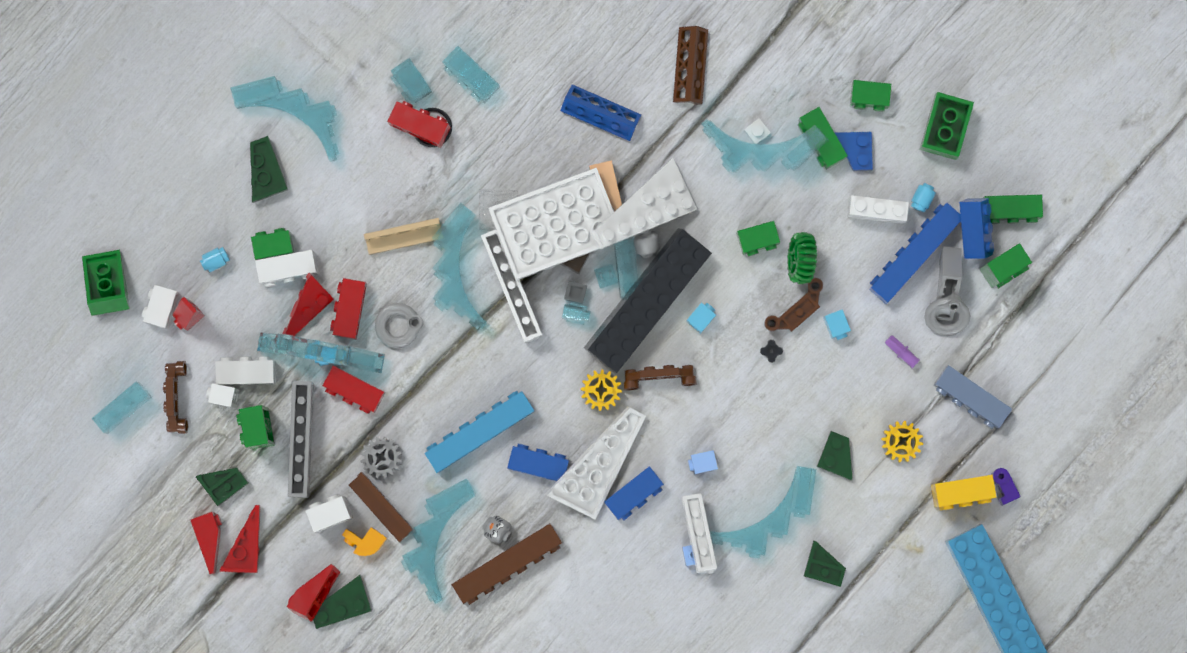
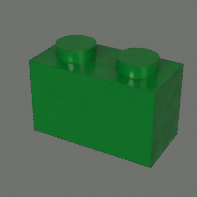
[850,80,892,112]
[736,221,780,257]
[251,228,294,260]

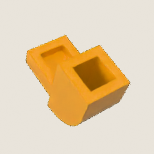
[342,527,388,556]

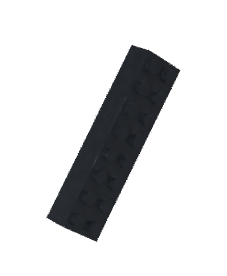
[583,228,712,373]

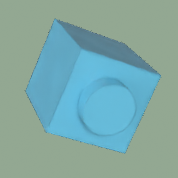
[686,302,716,334]
[823,309,851,341]

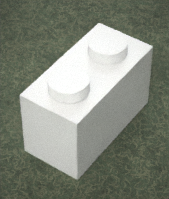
[142,285,179,329]
[206,383,240,409]

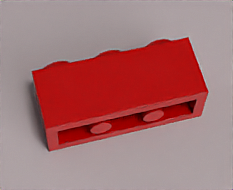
[387,101,451,148]
[330,278,367,340]
[322,366,385,414]

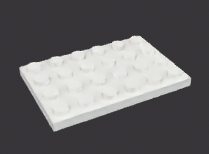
[488,168,614,280]

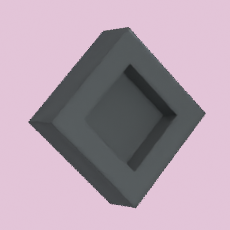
[564,281,587,304]

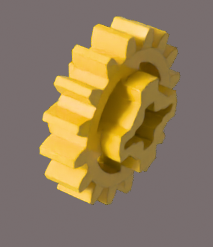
[580,369,622,411]
[881,421,923,462]

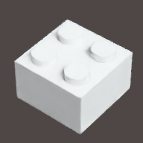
[306,494,353,533]

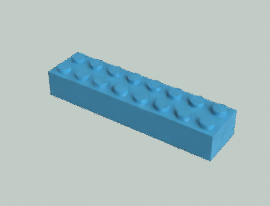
[945,524,1047,653]

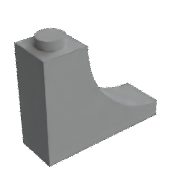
[936,246,962,321]

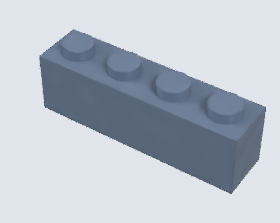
[934,365,1012,429]

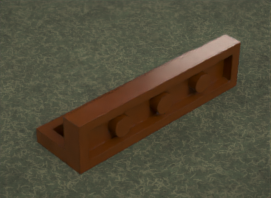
[673,26,709,105]
[349,472,414,543]

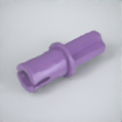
[885,335,920,368]

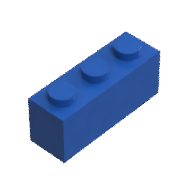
[959,198,994,259]
[507,443,569,481]
[604,466,664,521]

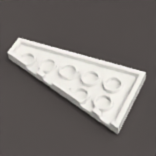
[593,158,697,249]
[545,407,646,519]

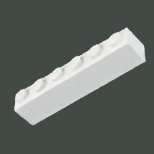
[481,229,542,343]

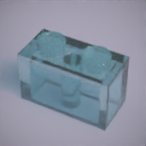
[390,58,432,105]

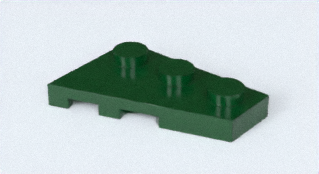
[250,136,288,203]
[313,575,372,629]

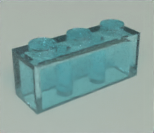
[442,46,500,104]
[92,381,152,434]

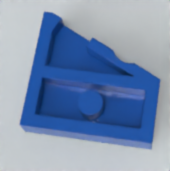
[835,132,873,171]

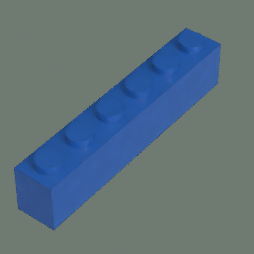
[869,203,961,304]

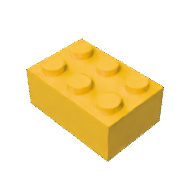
[931,475,997,510]

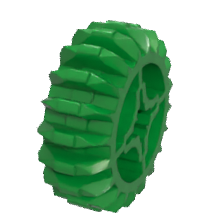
[787,232,818,284]

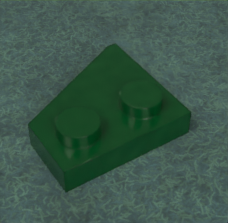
[816,431,853,480]
[196,468,249,506]
[803,540,846,587]

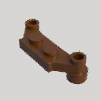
[764,278,823,332]
[163,361,188,434]
[623,365,697,391]

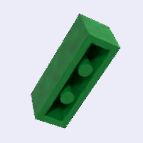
[797,107,848,170]
[983,194,1043,224]

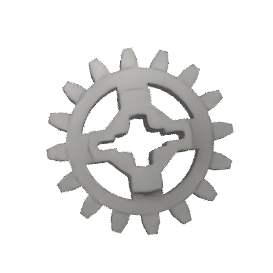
[360,437,402,478]

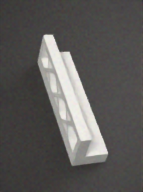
[681,493,717,574]

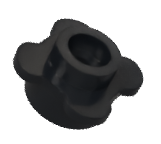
[760,340,783,363]

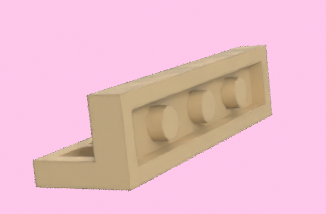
[364,218,444,255]

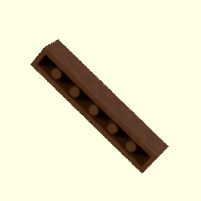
[451,523,562,605]

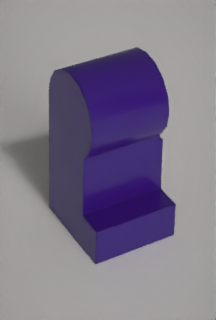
[991,468,1021,506]

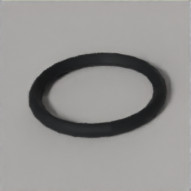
[415,108,452,147]

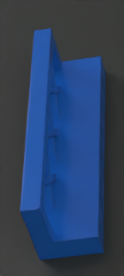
[560,84,642,141]

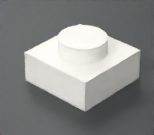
[744,118,771,146]

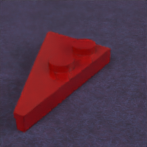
[281,273,334,344]
[220,505,260,573]

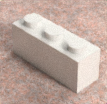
[847,195,909,224]
[255,250,318,287]
[215,357,276,385]

